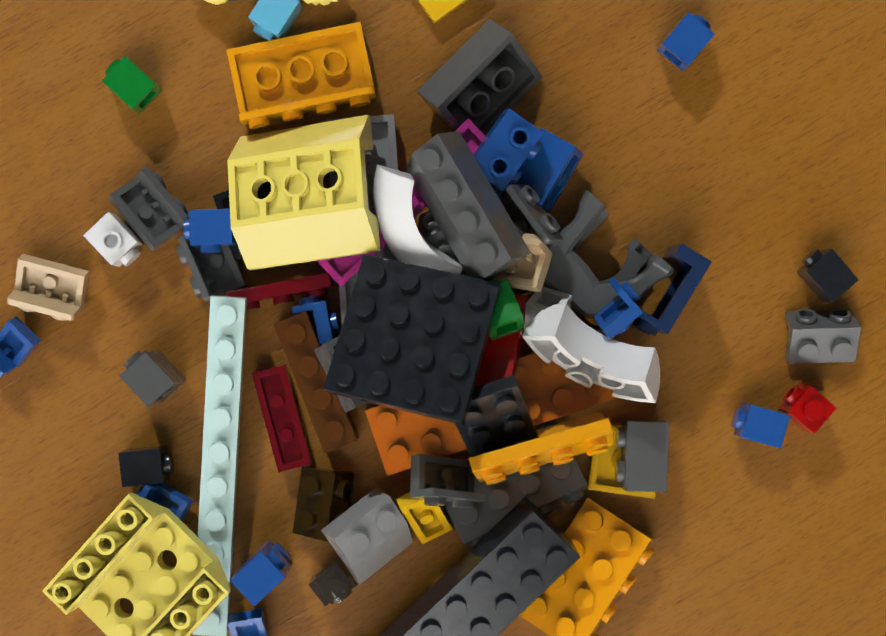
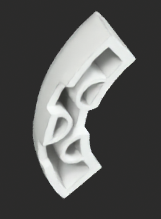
[373,165,463,274]
[523,303,660,403]

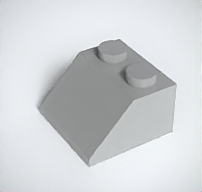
[321,488,413,585]

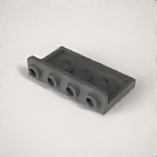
[445,419,588,547]

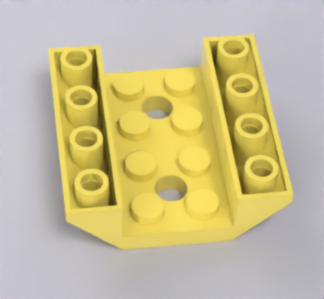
[227,115,380,270]
[42,493,231,636]

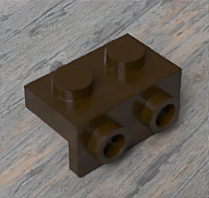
[293,466,354,542]

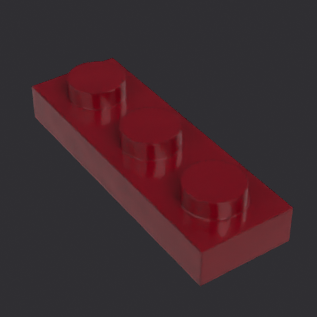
[227,273,334,310]
[252,364,313,473]

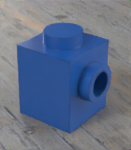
[184,208,237,253]

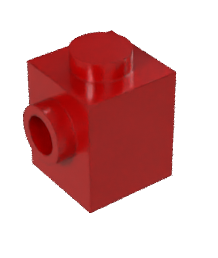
[778,383,837,434]

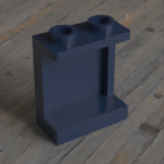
[632,243,712,336]

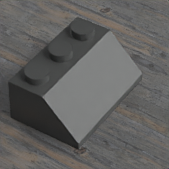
[417,19,543,135]

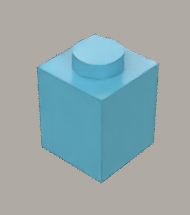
[248,0,303,41]

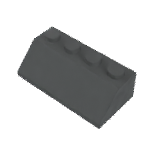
[406,131,531,281]

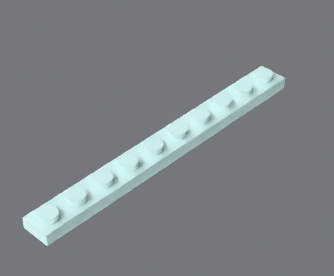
[192,295,247,636]

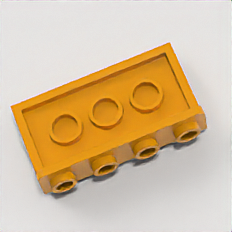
[226,22,376,129]
[469,413,613,485]
[520,498,655,636]

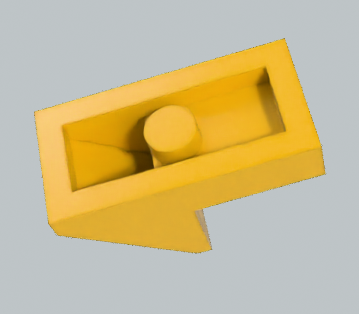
[396,491,453,545]

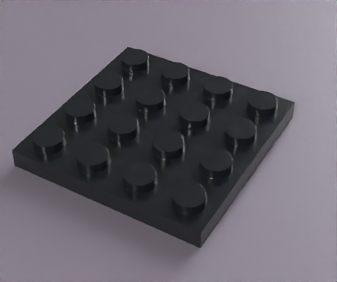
[323,254,502,425]

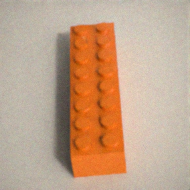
[365,327,636,476]

